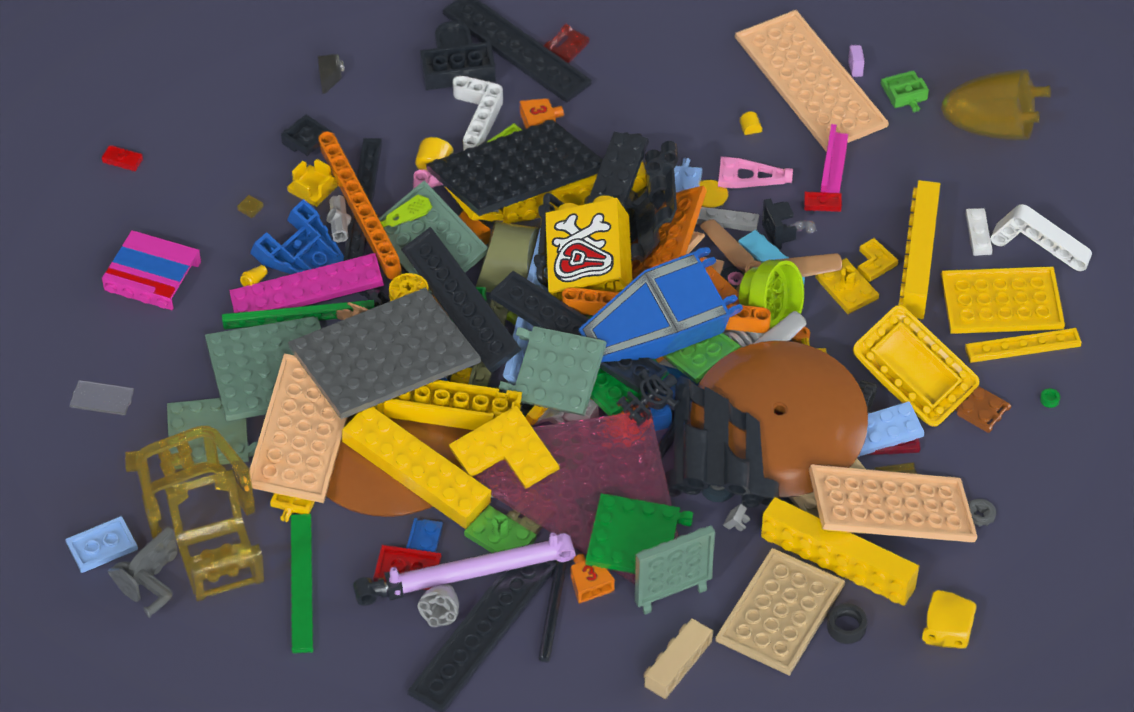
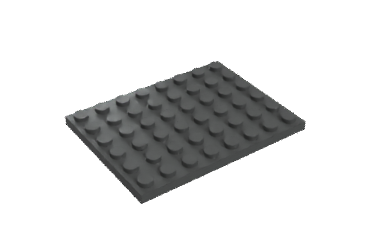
[288,288,481,419]

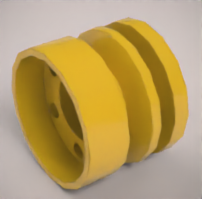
[389,273,429,301]

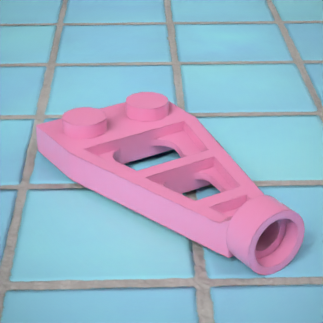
[718,157,793,188]

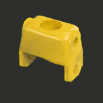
[922,590,976,649]

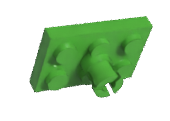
[464,505,537,553]

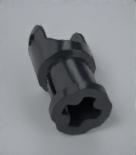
[359,288,390,307]

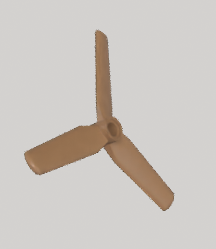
[700,219,842,333]

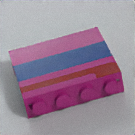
[102,230,201,310]

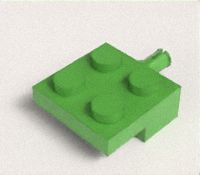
[881,71,929,112]

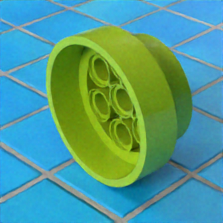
[739,260,804,332]

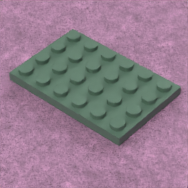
[379,181,488,295]

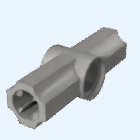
[327,195,351,243]

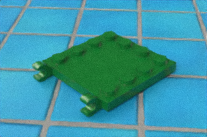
[585,493,693,574]

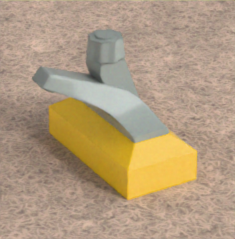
[525,406,565,428]

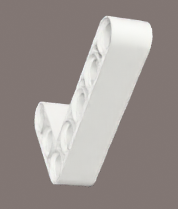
[453,76,503,150]
[991,204,1092,271]

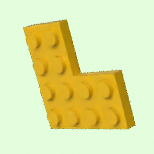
[449,405,559,489]

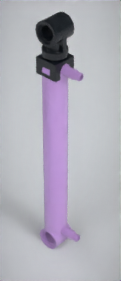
[353,533,576,606]

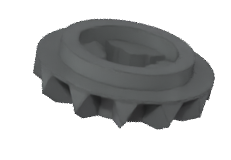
[968,499,996,527]

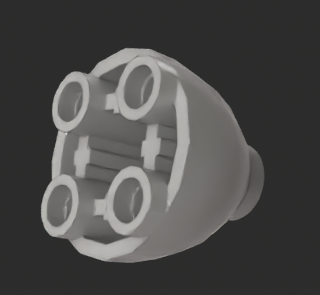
[418,584,459,627]

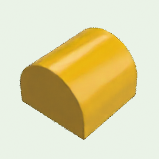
[740,112,762,135]

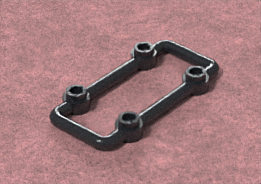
[534,193,565,288]

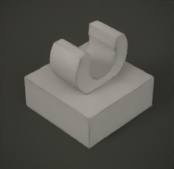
[723,504,750,531]

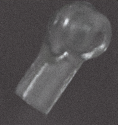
[788,220,816,233]

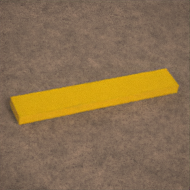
[965,328,1082,363]

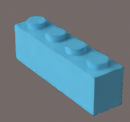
[738,230,805,283]

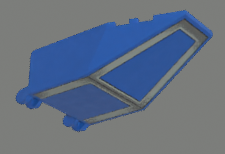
[578,247,743,362]

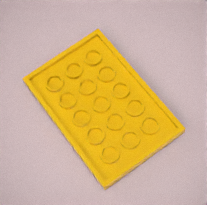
[941,267,1065,334]

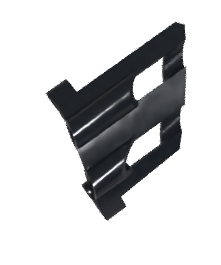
[584,141,679,263]
[664,376,779,508]

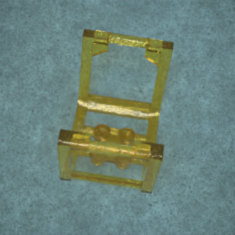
[135,426,255,539]
[165,470,264,601]

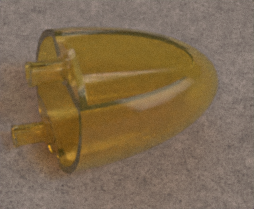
[941,69,1051,140]

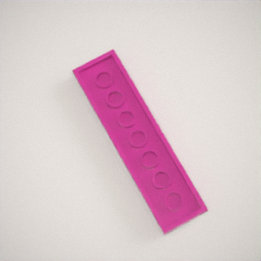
[229,253,384,313]

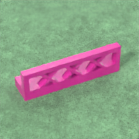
[821,124,849,193]

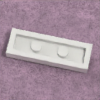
[966,208,992,256]

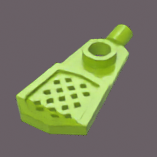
[381,195,432,228]

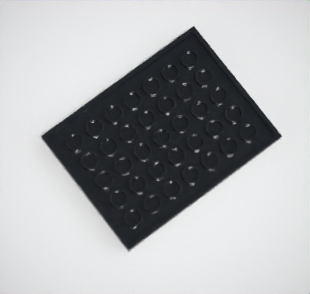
[426,119,603,216]

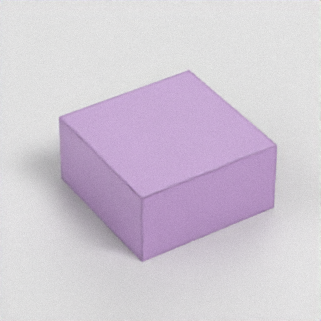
[848,45,864,77]

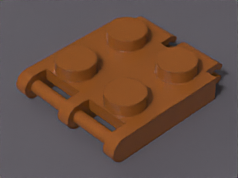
[955,386,1011,433]

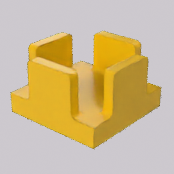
[287,159,339,207]

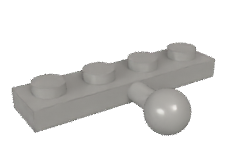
[696,207,759,231]

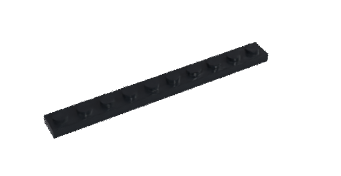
[343,138,382,261]

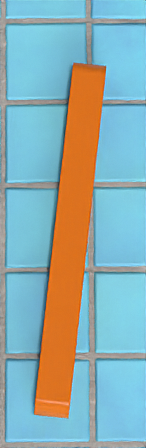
[319,132,402,279]
[562,287,771,333]

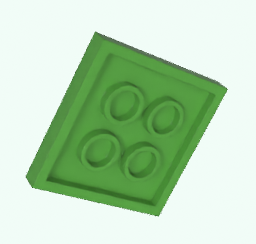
[663,333,740,384]

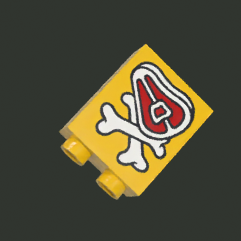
[546,196,632,301]

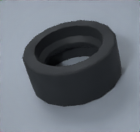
[827,603,867,644]

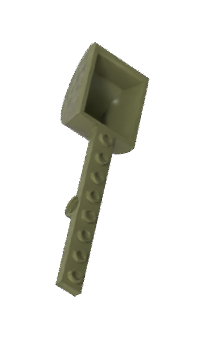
[468,221,540,387]

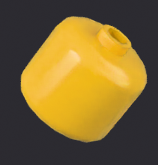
[415,137,453,171]

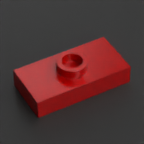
[102,145,143,171]
[804,192,842,212]

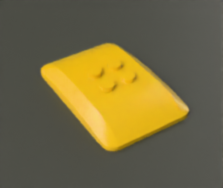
[853,306,979,427]

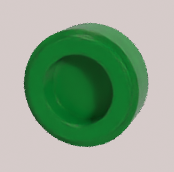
[1040,388,1060,408]

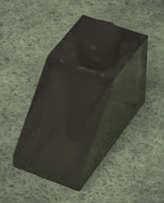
[318,54,344,94]

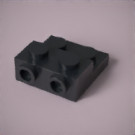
[281,114,332,156]

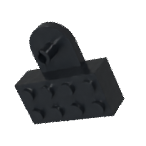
[420,21,496,90]

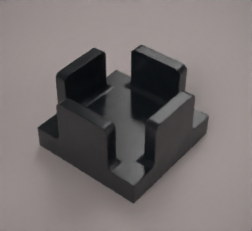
[762,198,797,250]

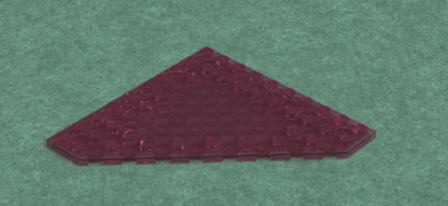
[456,410,679,584]

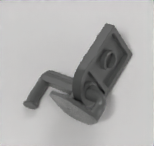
[108,526,178,618]

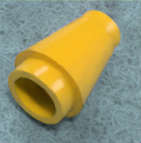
[240,265,268,286]

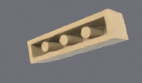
[644,619,713,699]

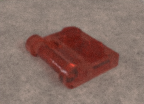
[544,24,589,63]

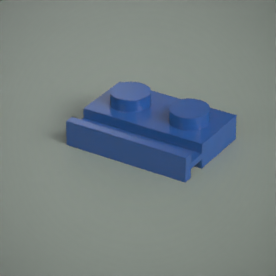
[406,518,443,552]

